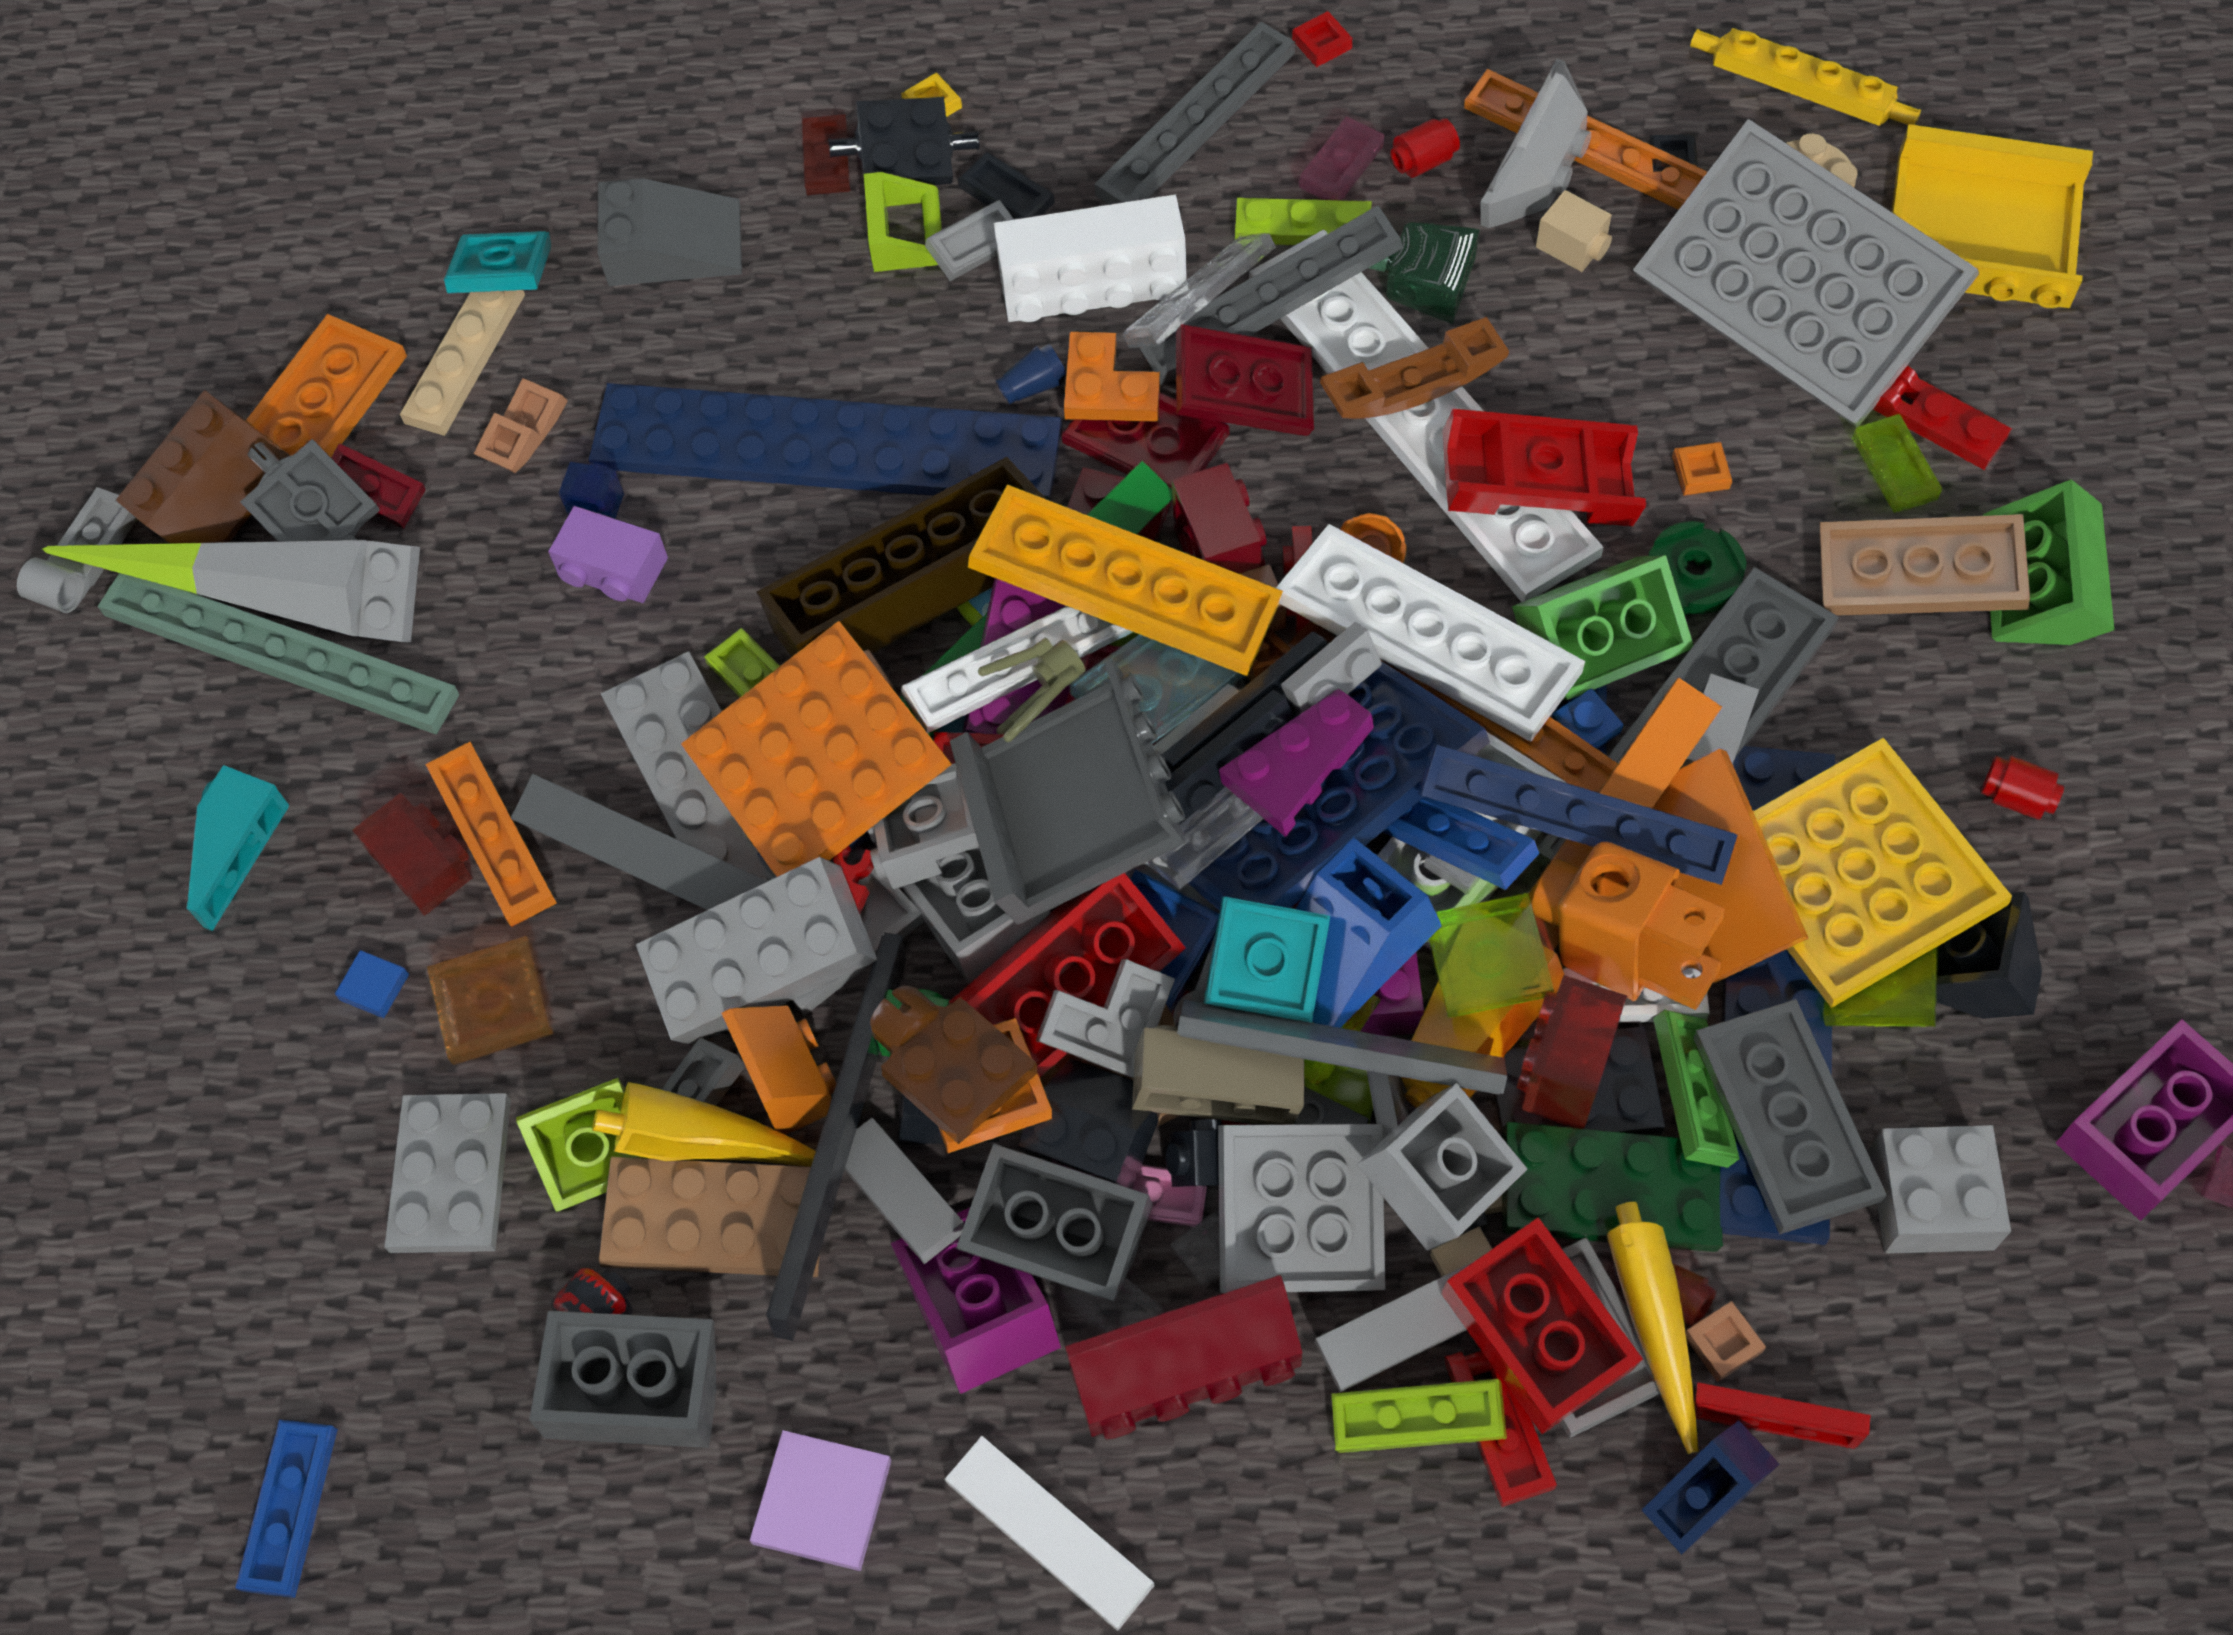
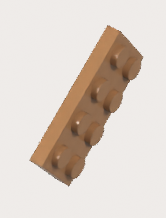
[1819,514,2030,616]
[599,1157,820,1277]

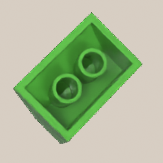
[1983,479,2114,645]
[1512,555,1694,700]

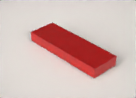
[1693,1383,1871,1449]

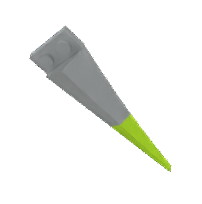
[43,540,420,642]

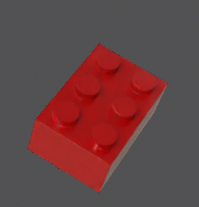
[1441,1217,1643,1434]

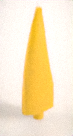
[592,1082,816,1167]
[1607,1202,1699,1454]

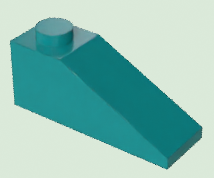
[187,765,289,931]

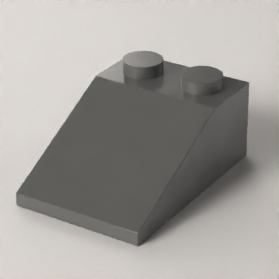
[598,178,742,286]

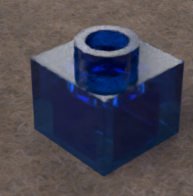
[558,462,624,519]

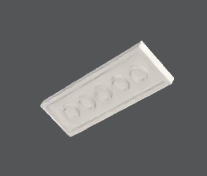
[1276,524,1585,742]

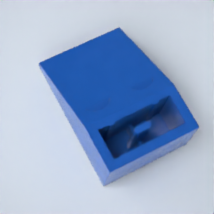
[1295,837,1442,1028]

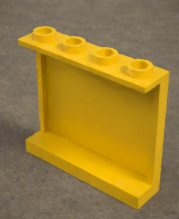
[1891,124,2093,308]

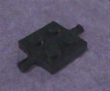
[828,97,980,189]

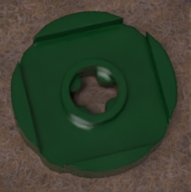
[1648,521,1746,616]

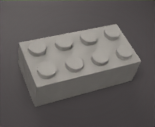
[636,857,877,1045]

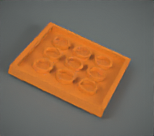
[681,621,952,877]

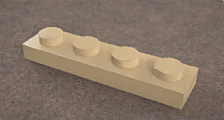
[400,290,525,436]

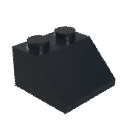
[1017,1058,1161,1189]

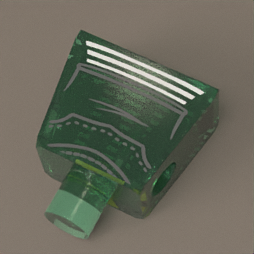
[1369,222,1480,324]

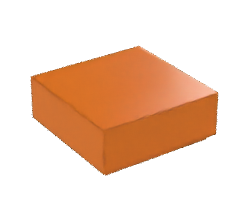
[1672,442,1732,496]

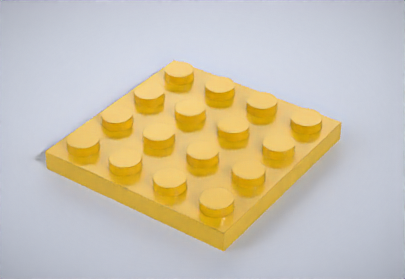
[1753,738,2012,1008]

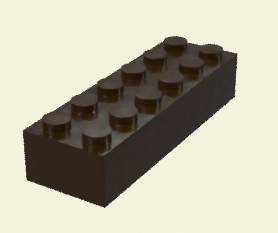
[756,457,1047,657]

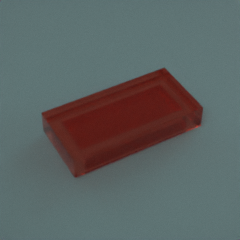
[802,114,851,195]

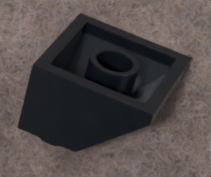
[1907,891,2042,1019]

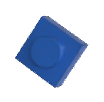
[1551,688,1623,749]

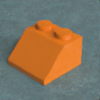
[721,1006,836,1135]

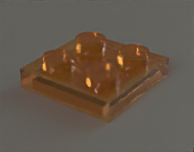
[427,936,554,1065]

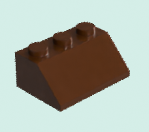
[115,390,291,544]

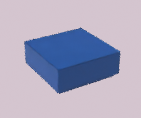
[335,950,409,1018]

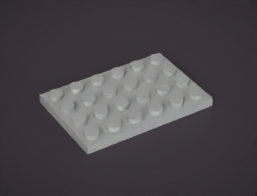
[1633,119,1979,428]

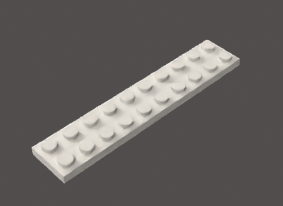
[1249,230,1603,602]

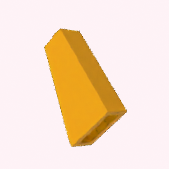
[1401,907,1567,1108]

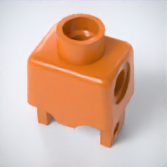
[1531,841,1725,1010]

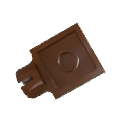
[870,985,1037,1144]

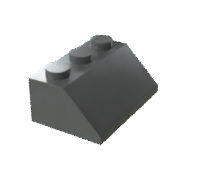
[956,1144,1153,1302]
[529,1311,717,1448]

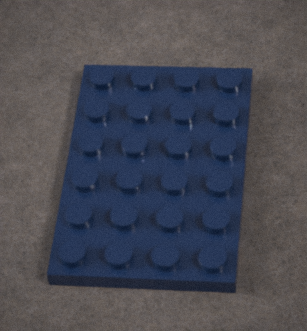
[1156,661,1490,910]

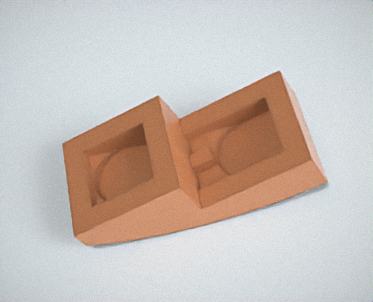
[474,378,568,473]

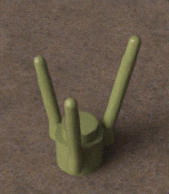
[978,637,1086,742]

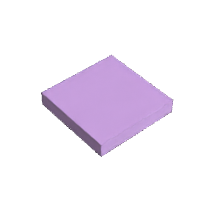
[750,1430,892,1571]

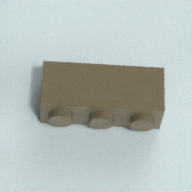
[1132,1025,1304,1125]

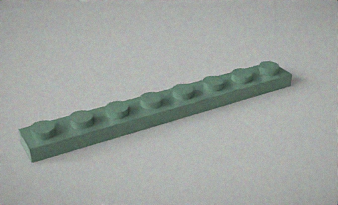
[97,573,459,735]

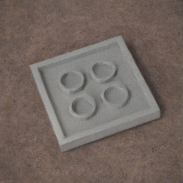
[1218,1124,1385,1293]

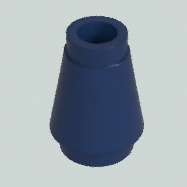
[996,344,1067,405]

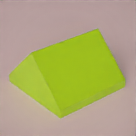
[516,1078,651,1212]

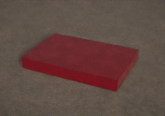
[1176,324,1314,436]
[1062,392,1230,489]

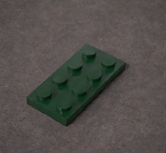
[1502,1122,1723,1252]

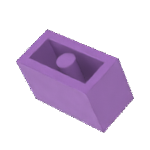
[548,506,668,603]

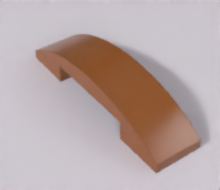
[1320,317,1509,419]

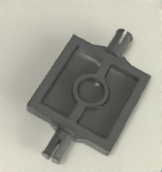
[240,439,380,542]

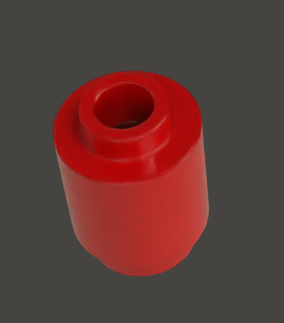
[1390,118,1460,178]
[1981,755,2065,820]

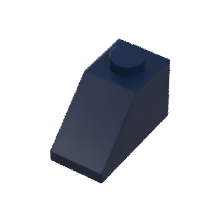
[1642,1421,1780,1555]

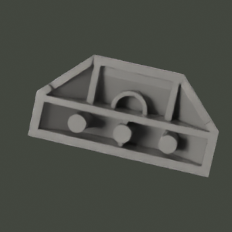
[1480,58,1591,228]

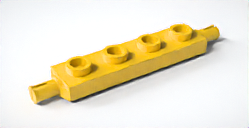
[1690,28,1922,126]

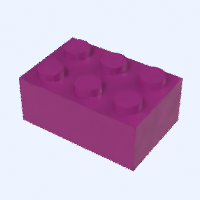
[2056,1019,2233,1221]

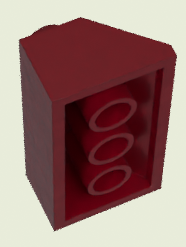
[1065,1275,1303,1439]

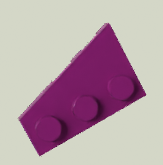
[1219,688,1374,837]

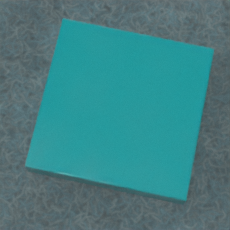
[444,231,551,293]
[1204,897,1330,1023]

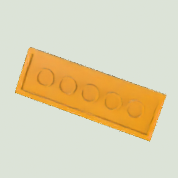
[968,485,1283,676]

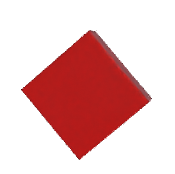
[1292,11,1353,68]

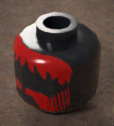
[551,1267,633,1315]

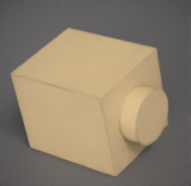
[1536,190,1612,272]

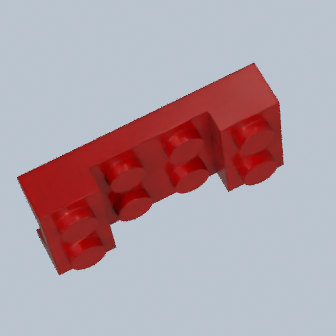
[1442,408,1646,527]

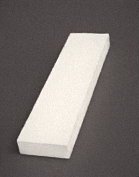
[945,1436,1154,1631]

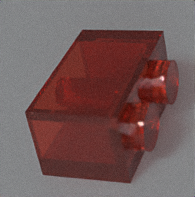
[352,793,473,916]

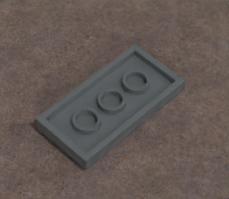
[1693,999,1887,1235]

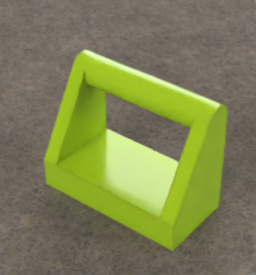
[864,172,942,272]

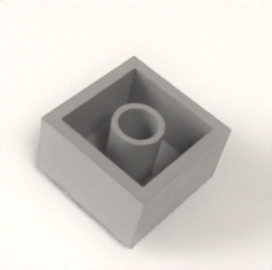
[1357,1083,1527,1250]
[1869,1125,2011,1253]

